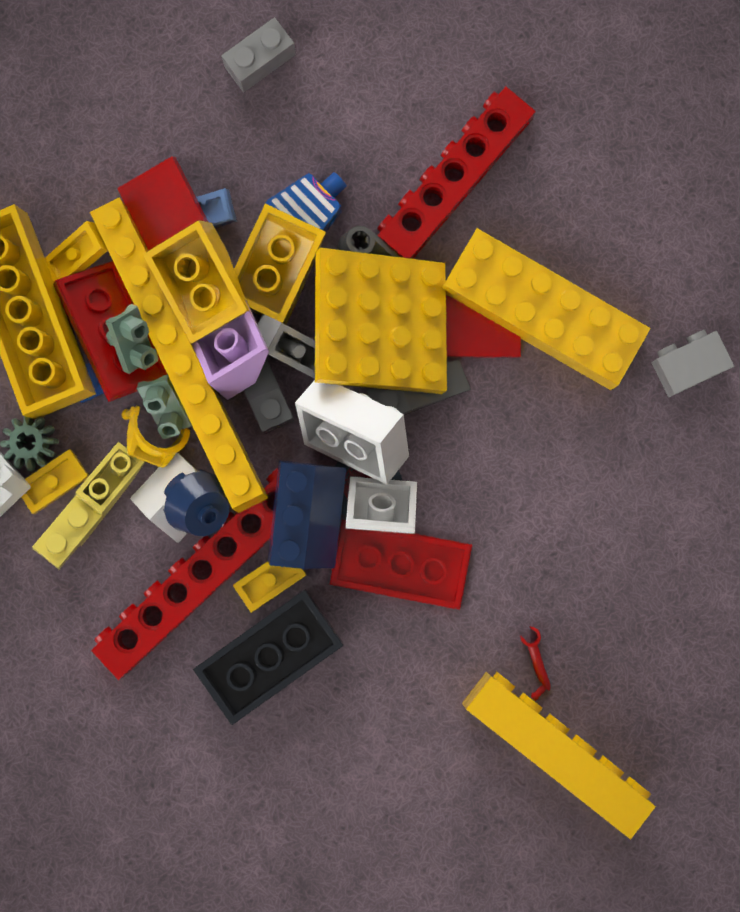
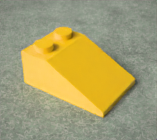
[234,203,326,325]
[143,221,249,344]

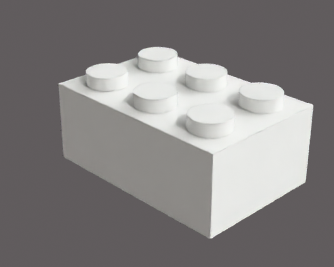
[295,380,409,484]

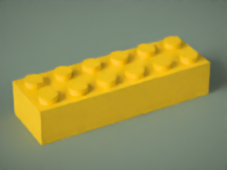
[0,204,96,419]
[442,228,651,390]
[462,672,656,840]

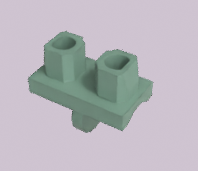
[106,304,159,374]
[137,374,192,439]

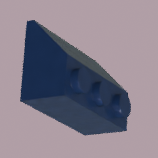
[268,460,346,569]

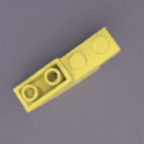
[32,442,144,570]

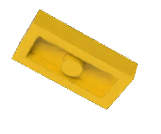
[45,221,108,282]
[21,449,89,514]
[233,561,307,613]

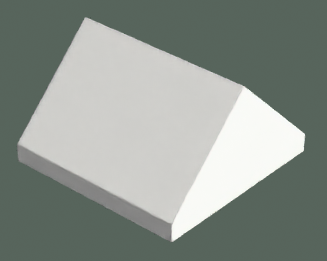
[130,452,199,543]
[346,477,417,534]

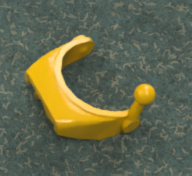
[121,405,190,468]

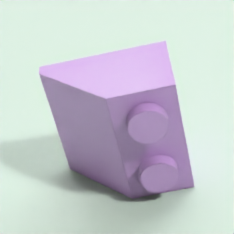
[192,301,269,400]

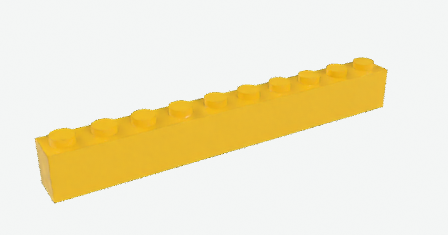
[90,197,268,513]

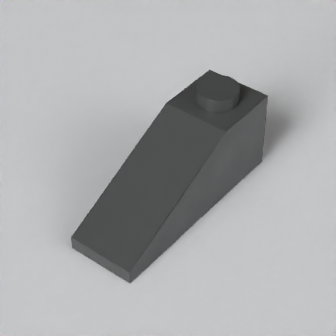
[244,358,294,434]
[367,359,471,416]

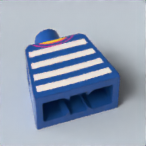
[265,172,347,232]

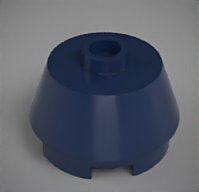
[163,469,229,536]

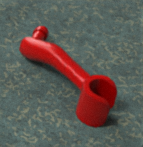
[520,626,551,701]

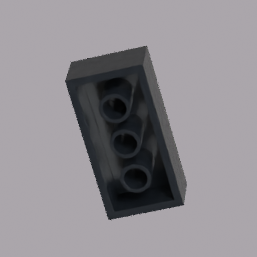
[193,589,344,725]

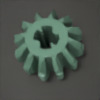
[0,416,59,471]

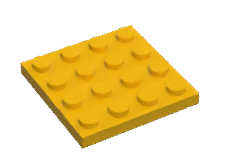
[315,248,447,394]

